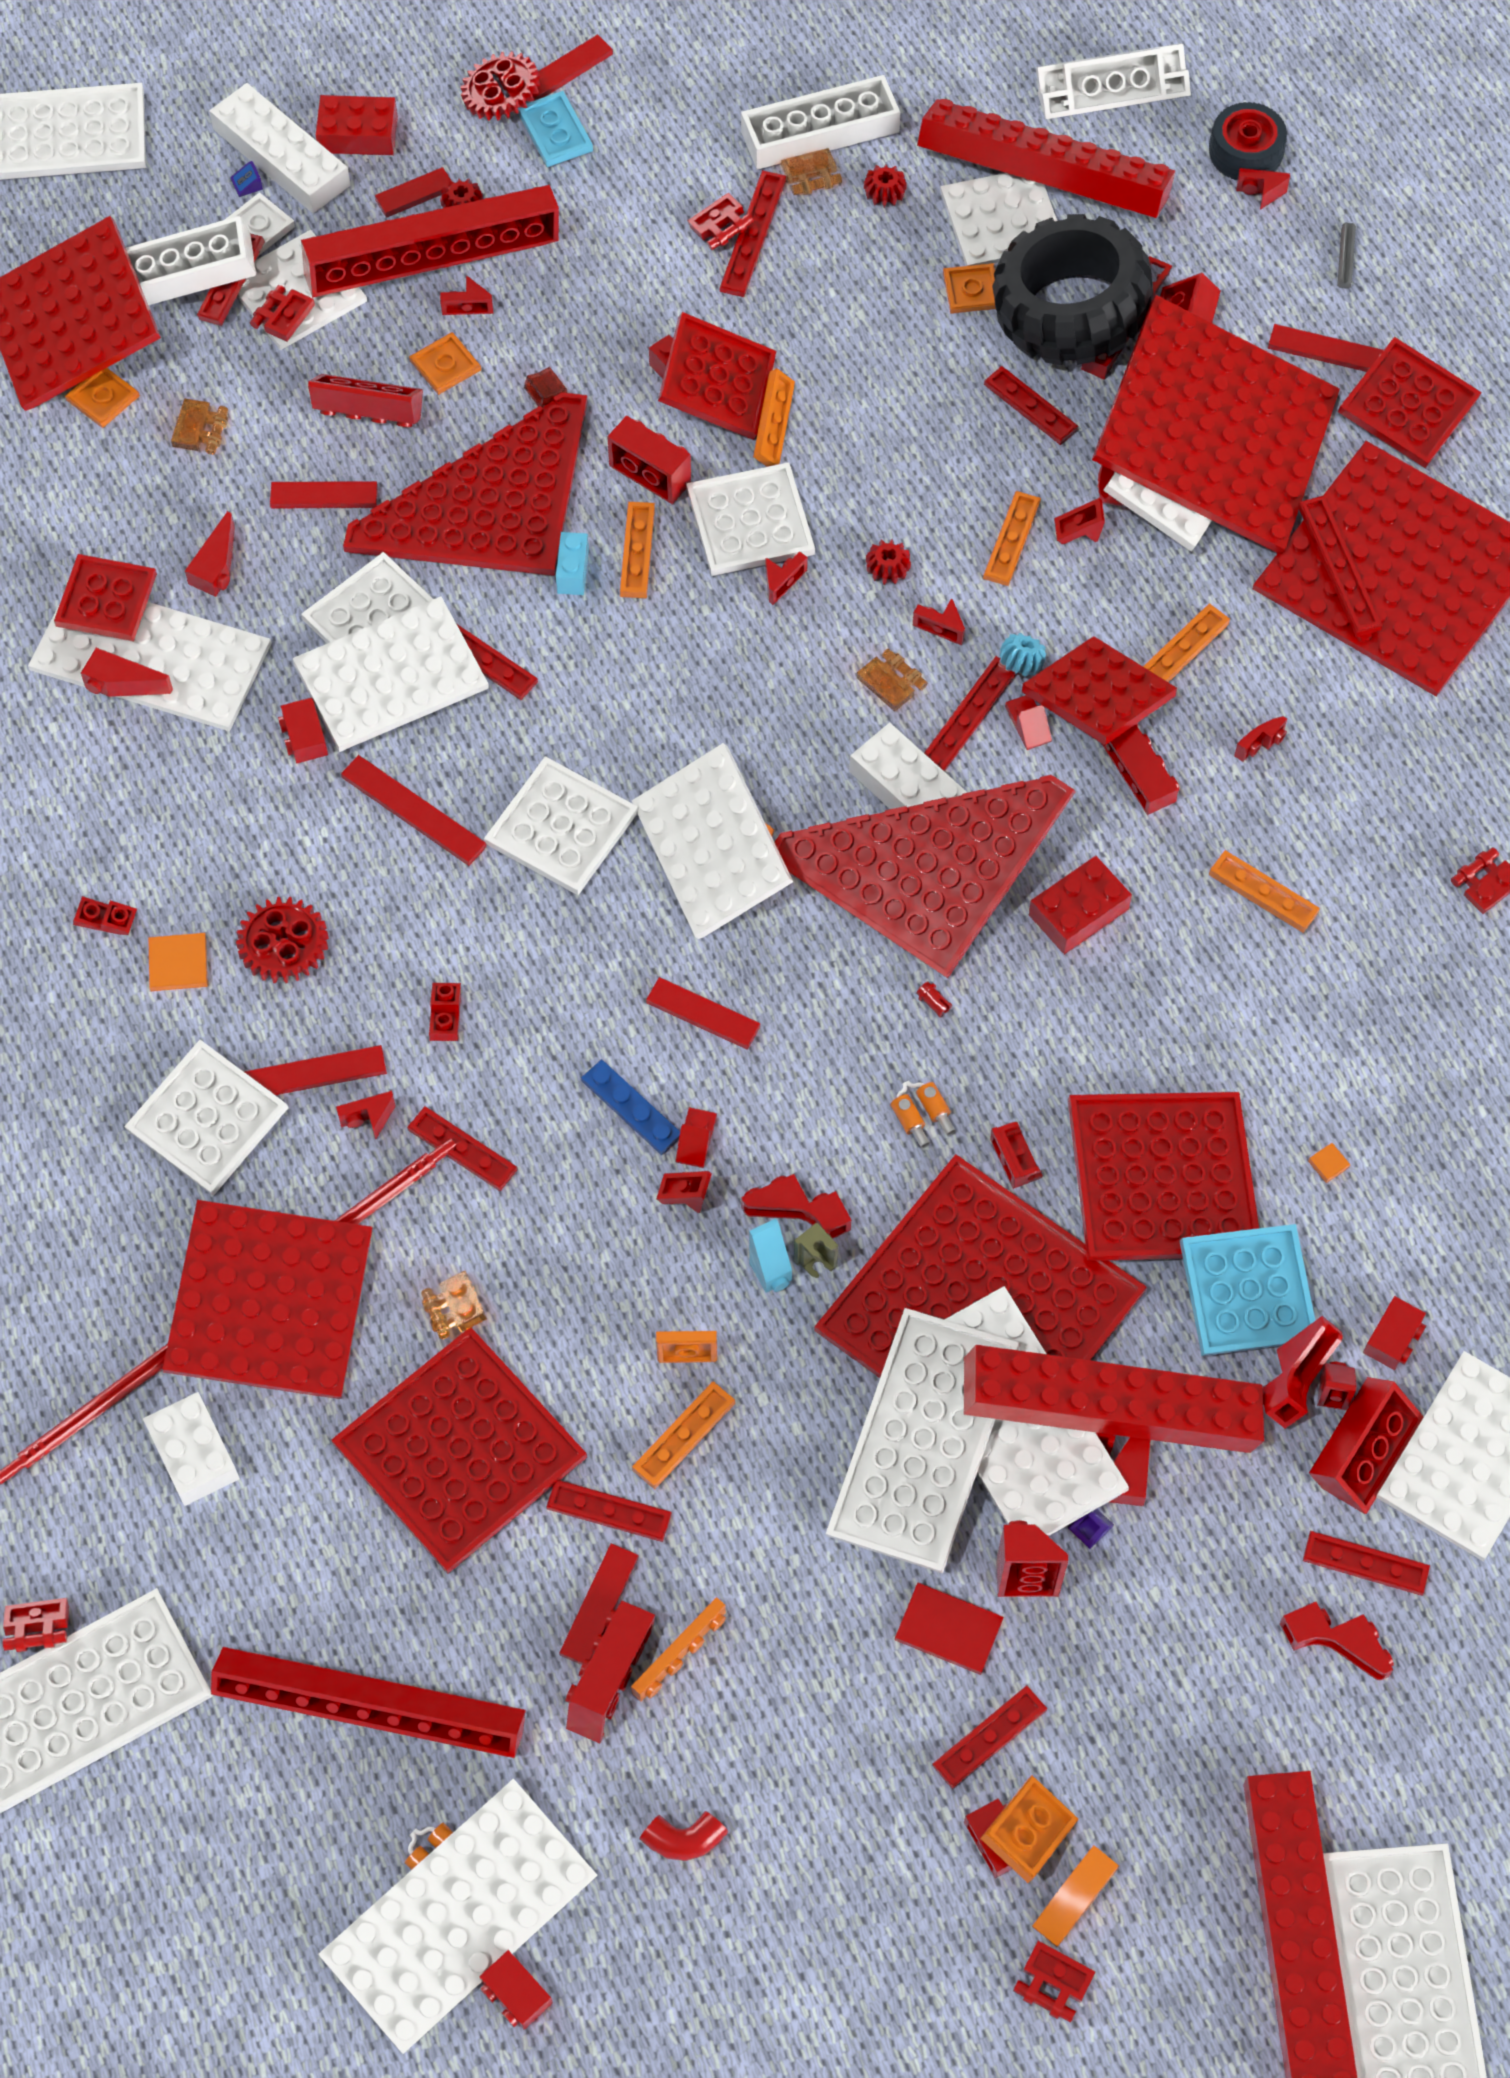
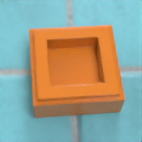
[1308,1143,1350,1183]

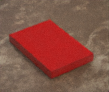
[895,1582,1004,1675]

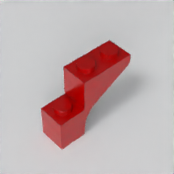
[741,1174,852,1239]
[1263,1316,1343,1429]
[1279,1601,1394,1680]

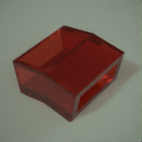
[524,366,567,407]

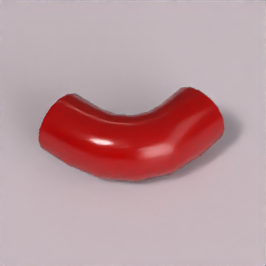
[639,1811,728,1861]

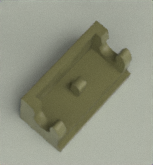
[794,1223,838,1278]

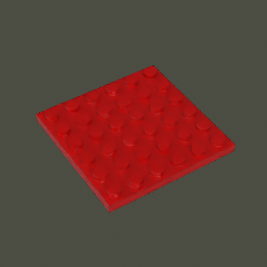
[0,216,161,411]
[1068,1092,1259,1261]
[162,1200,373,1399]
[331,1326,587,1574]

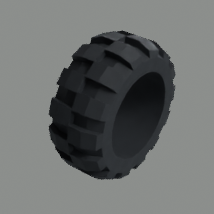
[992,214,1154,365]

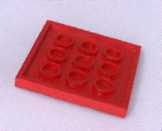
[658,312,777,440]
[1338,336,1482,469]
[1022,636,1177,745]

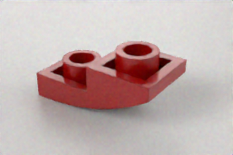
[1234,716,1287,762]
[73,896,137,935]
[429,983,461,1041]

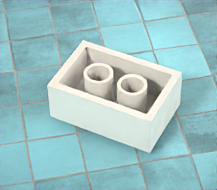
[143,1392,240,1506]

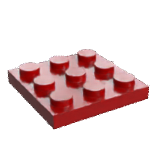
[54,554,157,641]

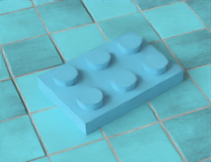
[518,91,593,167]

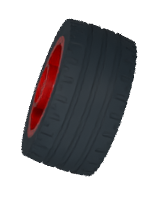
[1209,102,1287,180]

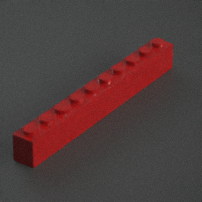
[211,1647,526,1758]

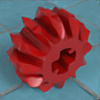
[864,164,907,208]
[440,178,484,208]
[866,539,911,585]

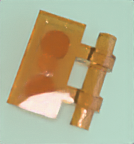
[781,148,842,195]
[171,398,228,455]
[857,648,928,712]
[421,1270,487,1339]

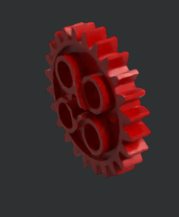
[460,51,541,121]
[236,897,329,984]

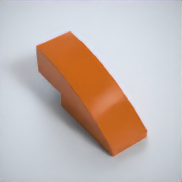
[1032,1845,1119,1947]

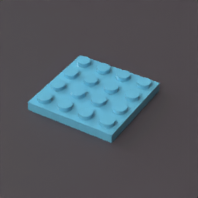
[1180,1224,1315,1356]

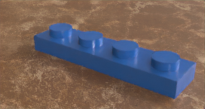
[581,1059,680,1155]

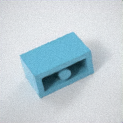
[556,532,589,595]

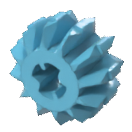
[999,633,1046,677]

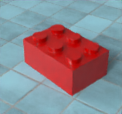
[315,95,398,156]
[607,415,691,505]
[1028,855,1132,955]

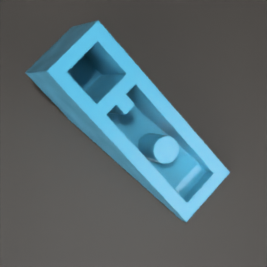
[749,1218,792,1293]

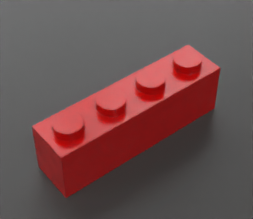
[1101,723,1179,815]

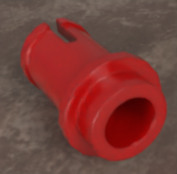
[916,981,952,1018]

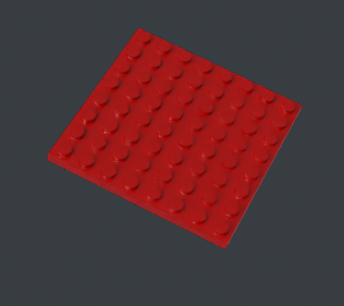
[1092,295,1340,554]
[1252,441,1510,697]
[814,1154,1147,1378]

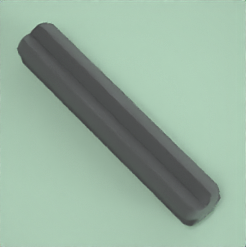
[1337,222,1356,289]

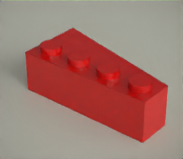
[565,1600,655,1744]

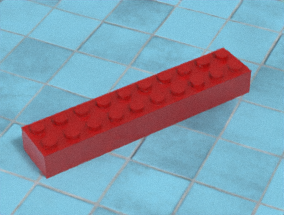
[917,99,1176,218]
[301,185,559,298]
[964,1345,1264,1453]
[1243,1771,1358,2078]

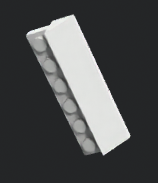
[1036,43,1191,119]

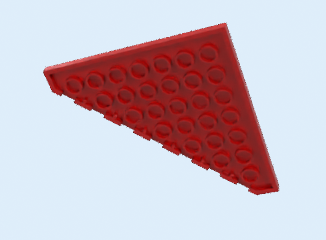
[343,392,588,576]
[774,775,1076,979]

